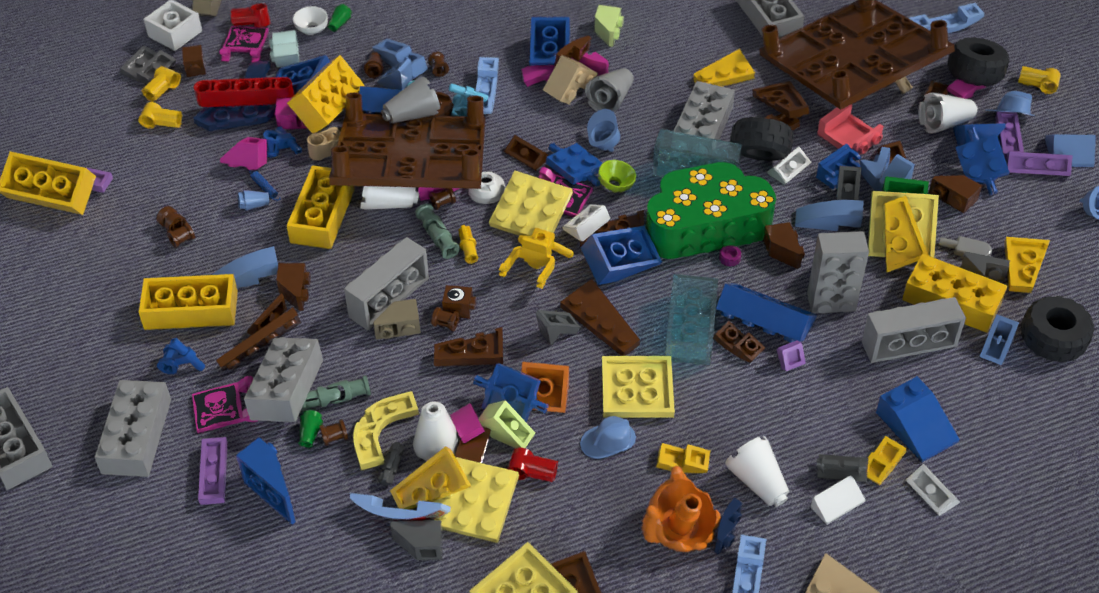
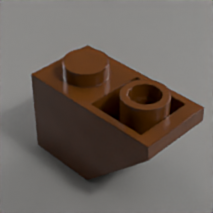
[929,175,982,213]
[763,222,805,269]
[276,263,311,311]

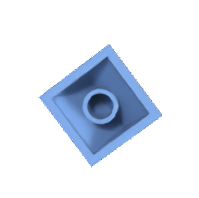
[1045,134,1096,167]

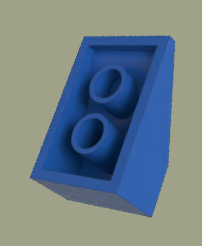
[530,17,570,65]
[275,55,330,95]
[581,226,662,285]
[876,376,960,462]
[236,438,296,525]

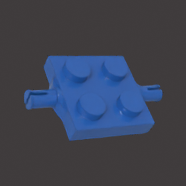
[955,127,1010,195]
[546,143,602,187]
[473,363,549,423]

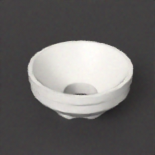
[293,6,328,35]
[468,172,505,204]

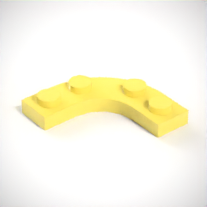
[353,391,419,471]

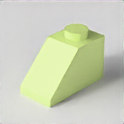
[479,400,535,448]

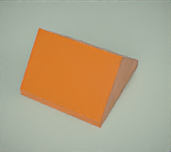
[521,362,569,413]

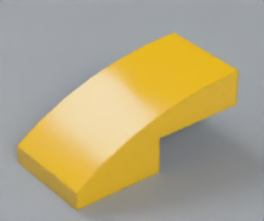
[867,436,907,485]
[656,443,710,473]

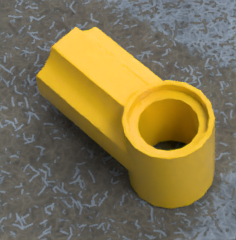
[142,66,181,102]
[1018,66,1061,94]
[138,102,182,129]

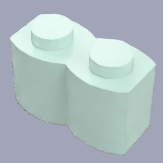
[269,30,299,68]

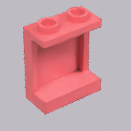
[817,104,884,159]

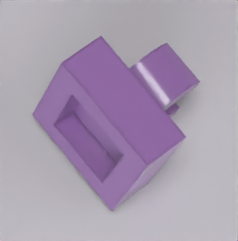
[777,340,806,371]

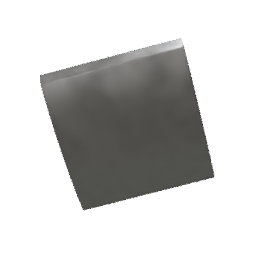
[120,46,176,84]

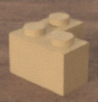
[543,55,598,104]

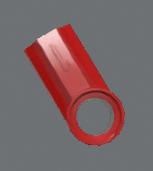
[230,3,271,28]
[507,447,558,482]

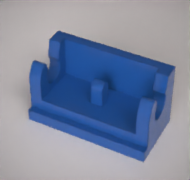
[816,144,861,190]

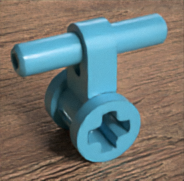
[449,83,488,117]

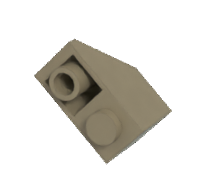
[193,0,222,16]
[373,299,421,339]

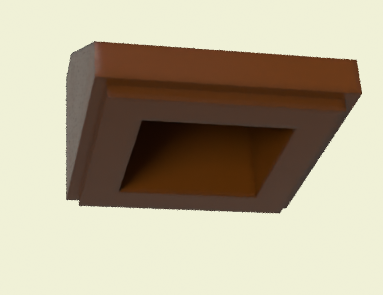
[877,141,907,165]

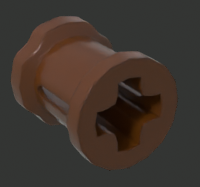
[428,51,449,77]
[429,188,456,210]
[167,222,195,248]
[431,307,460,332]
[319,419,348,446]

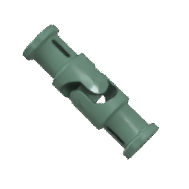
[415,203,459,259]
[302,375,371,412]

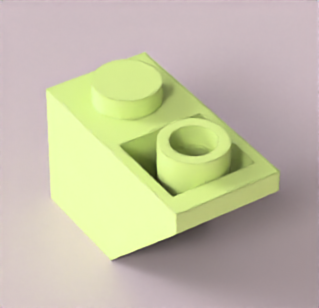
[595,5,624,47]

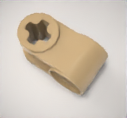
[307,127,341,160]

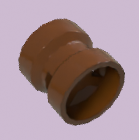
[156,206,187,231]

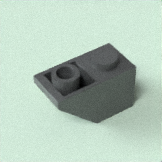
[390,519,443,560]

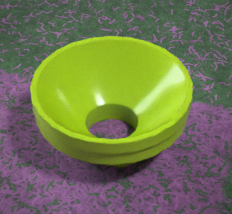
[598,160,636,193]

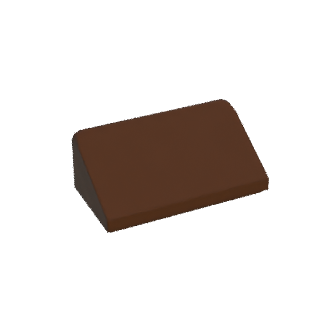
[504,135,549,171]
[247,294,287,335]
[454,427,491,463]

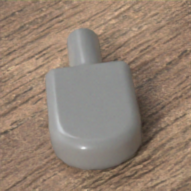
[939,236,992,257]

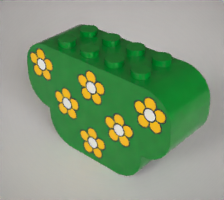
[646,162,776,259]

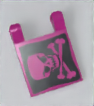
[219,26,269,62]
[539,167,593,217]
[192,376,256,433]

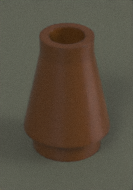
[364,52,383,78]

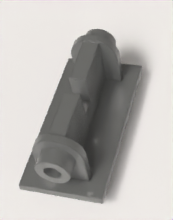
[817,454,868,482]

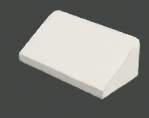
[767,147,812,185]
[563,204,610,241]
[906,464,960,516]
[811,475,865,525]

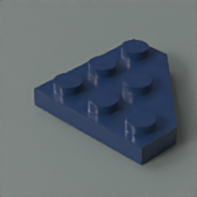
[193,104,276,131]

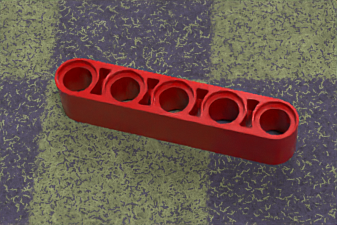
[194,77,294,107]

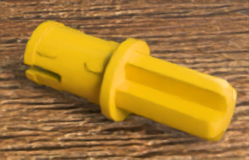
[458,225,479,264]

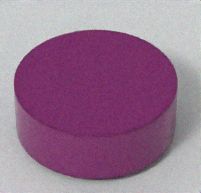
[719,245,741,266]

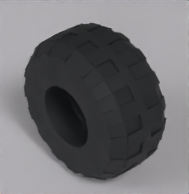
[947,37,1010,86]
[730,117,793,161]
[1021,296,1095,362]

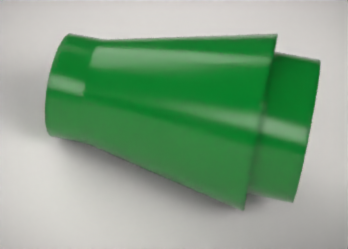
[327,4,352,32]
[299,410,323,448]

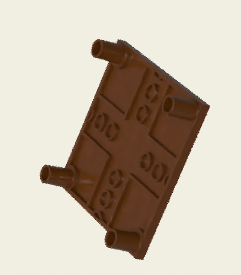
[759,0,955,110]
[329,92,486,189]

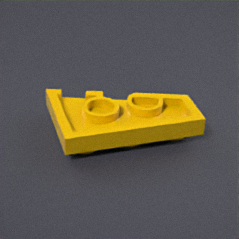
[693,49,755,87]
[884,195,929,272]
[1004,237,1050,293]
[390,446,472,510]

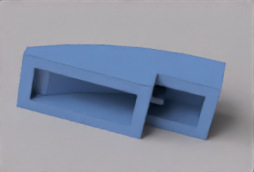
[372,38,428,79]
[795,200,863,231]
[212,246,278,289]

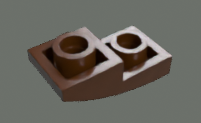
[713,321,766,363]

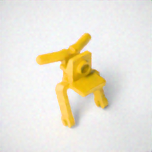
[499,228,574,289]

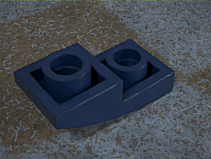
[245,60,271,78]
[714,497,742,554]

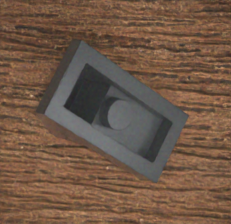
[836,166,861,200]
[961,251,1010,281]
[536,310,581,346]

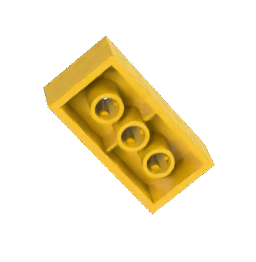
[287,55,365,134]
[0,151,96,215]
[287,165,355,249]
[902,254,1008,333]
[139,274,238,330]

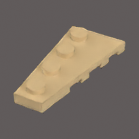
[806,553,880,593]

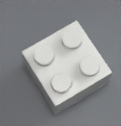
[144,0,202,51]

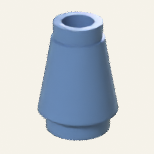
[238,190,269,211]

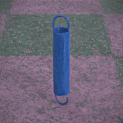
[249,170,281,200]

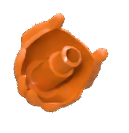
[642,466,721,552]

